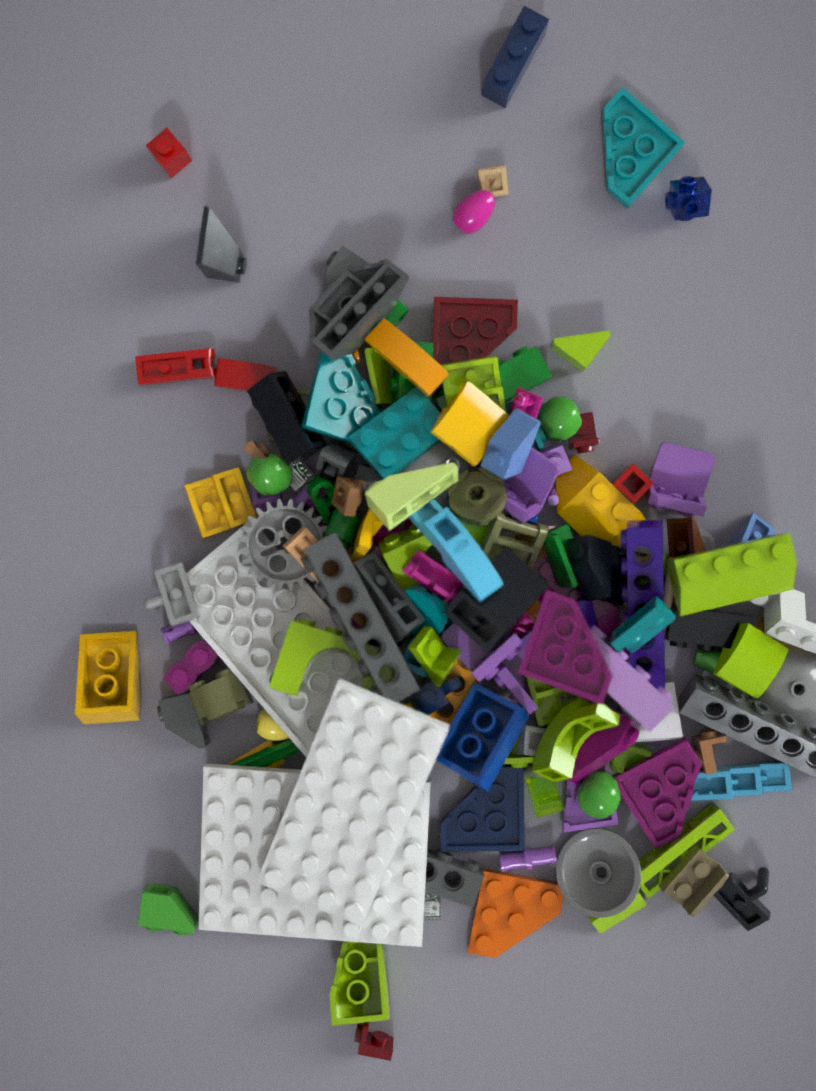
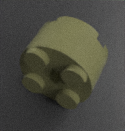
[188,668,254,726]

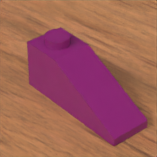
[565,703,641,783]

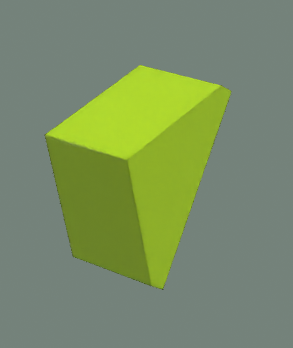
[550,330,611,372]

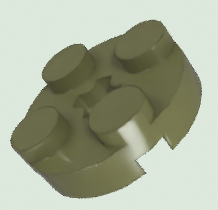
[448,468,508,526]

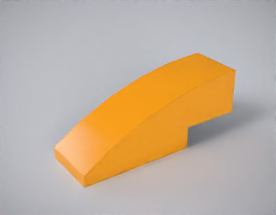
[364,318,449,397]

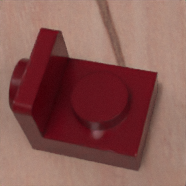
[567,412,600,454]
[354,1022,394,1061]

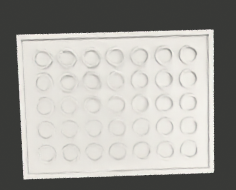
[199,763,431,947]

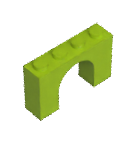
[378,494,500,594]
[269,618,392,697]

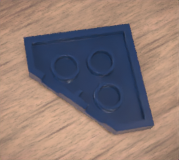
[440,765,525,852]

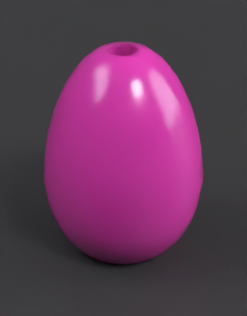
[452,190,495,234]

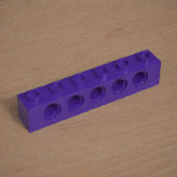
[621,520,665,689]

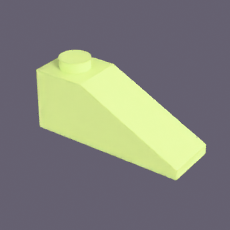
[365,462,458,531]

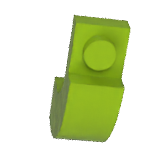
[532,698,620,782]

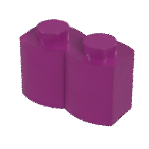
[163,639,220,694]

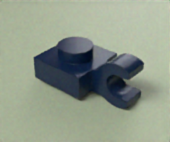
[411,676,463,715]

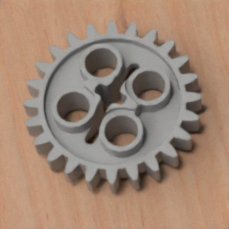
[238,499,327,591]

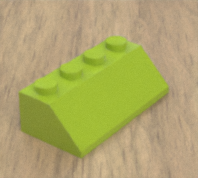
[666,533,797,616]

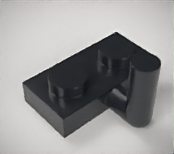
[713,867,771,931]

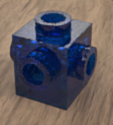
[665,176,712,221]

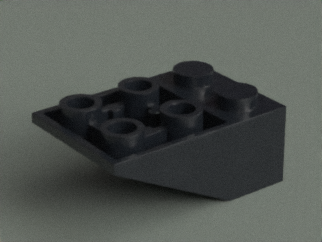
[443,547,550,652]

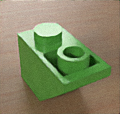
[138,883,199,935]

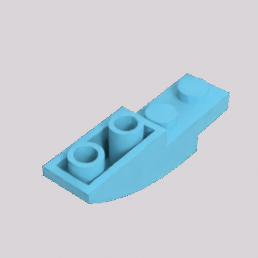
[408,499,503,602]

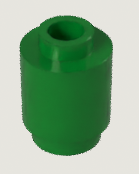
[324,510,360,551]

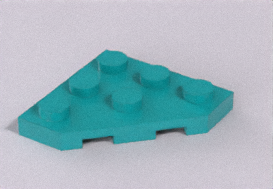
[602,87,686,209]
[302,351,380,444]

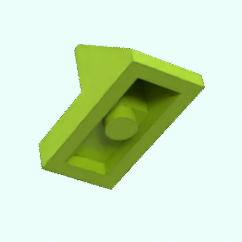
[408,626,462,687]

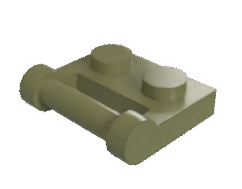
[480,513,548,568]

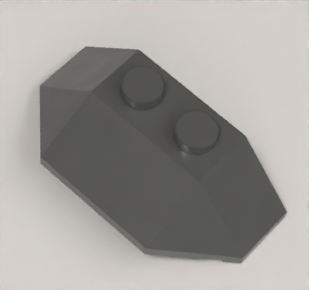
[309,259,409,361]

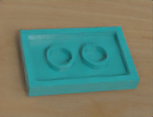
[349,387,441,480]

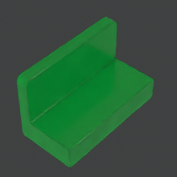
[543,524,578,589]

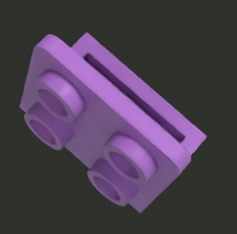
[645,442,716,517]
[479,447,560,523]
[441,623,522,682]
[493,630,538,715]

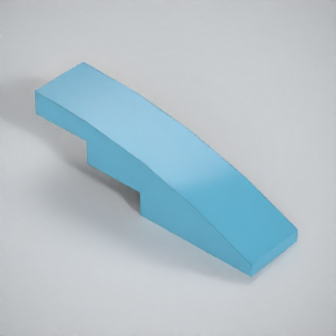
[691,761,792,801]

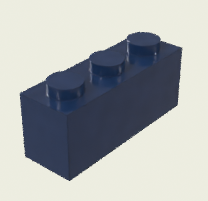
[481,6,549,108]

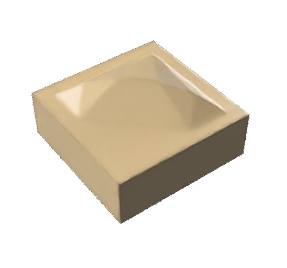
[477,165,509,197]

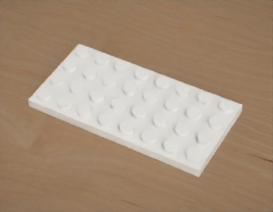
[186,521,362,758]
[256,679,450,927]

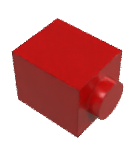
[145,127,192,179]
[610,463,654,504]

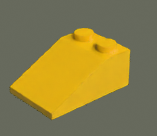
[75,631,141,724]

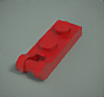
[135,349,216,386]

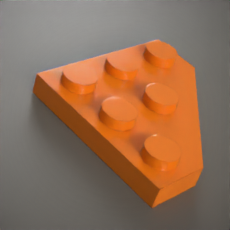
[467,868,563,958]

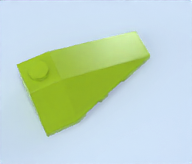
[329,941,391,1026]

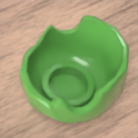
[537,396,582,441]
[247,453,293,496]
[577,771,621,819]

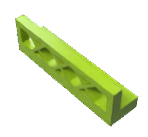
[639,802,735,899]

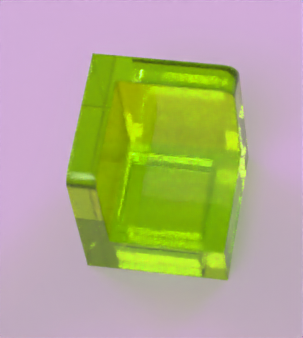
[609,744,651,774]
[525,777,564,818]

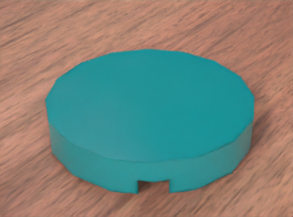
[404,585,448,637]

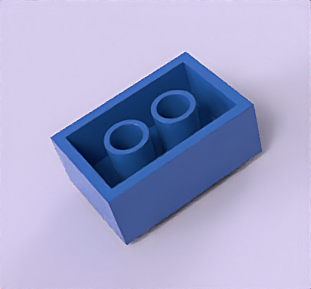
[435,683,530,792]

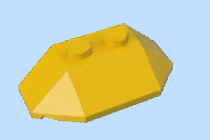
[555,454,646,551]

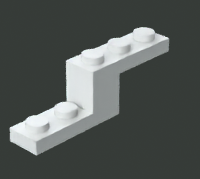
[747,589,816,654]

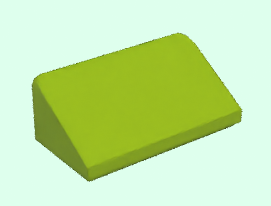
[364,348,392,407]

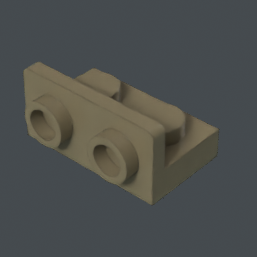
[659,845,729,917]

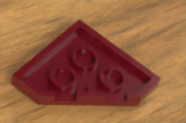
[432,297,518,365]

